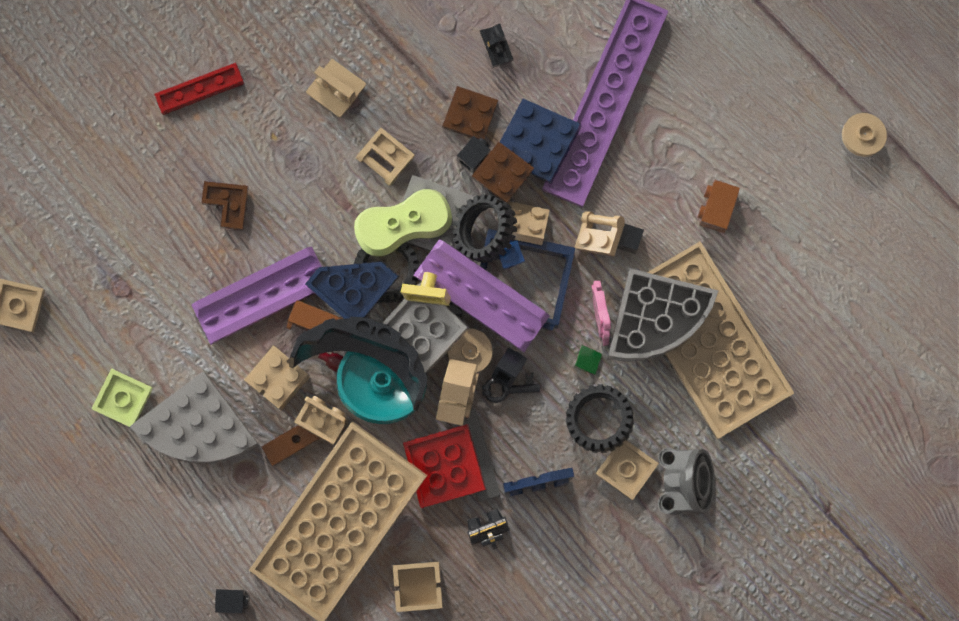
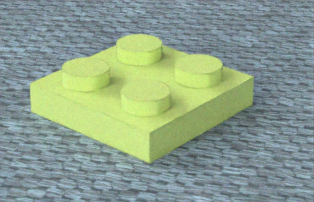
[92,368,153,427]

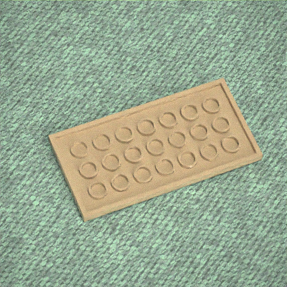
[624,241,794,439]
[249,422,427,621]

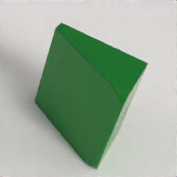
[574,345,602,375]

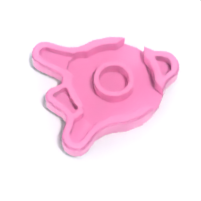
[591,281,611,346]

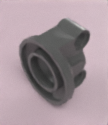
[658,448,715,515]

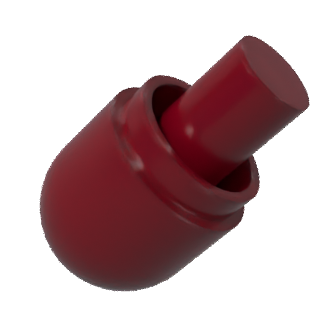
[318,352,344,373]

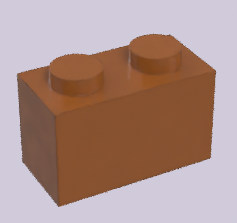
[697,180,740,233]

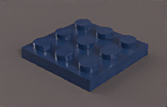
[500,98,582,184]

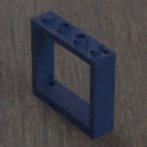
[480,229,575,331]

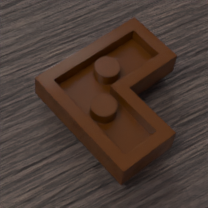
[201,181,249,230]

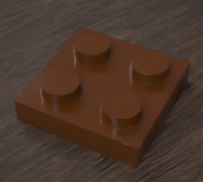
[442,86,498,140]
[472,142,534,204]

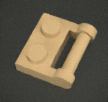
[356,128,415,186]
[574,211,625,256]

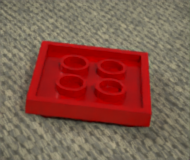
[403,424,487,508]

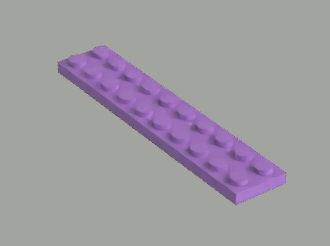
[542,0,668,208]

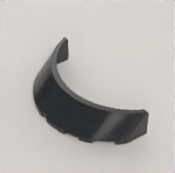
[289,316,427,411]

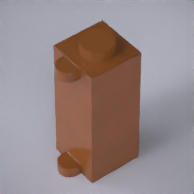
[286,300,343,331]

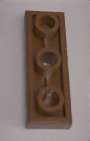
[261,425,321,466]

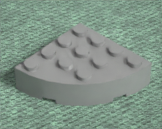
[607,269,719,362]
[130,372,260,464]

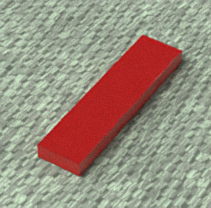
[154,62,245,115]

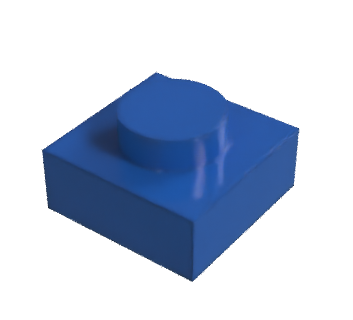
[499,240,525,270]

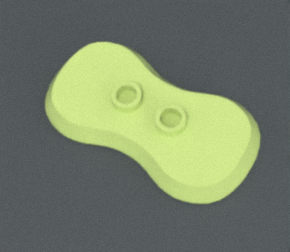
[354,189,452,256]

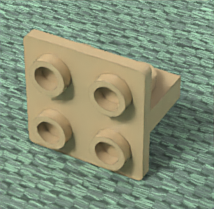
[306,59,366,118]
[294,396,348,445]

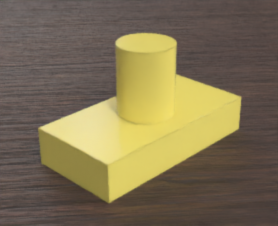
[401,272,451,306]

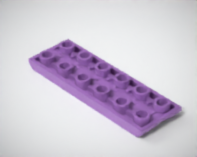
[413,239,550,352]
[192,246,322,345]

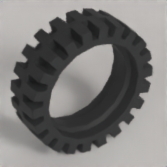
[453,194,517,263]
[354,242,420,303]
[566,384,634,453]

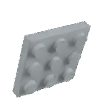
[403,175,474,251]
[383,282,469,375]

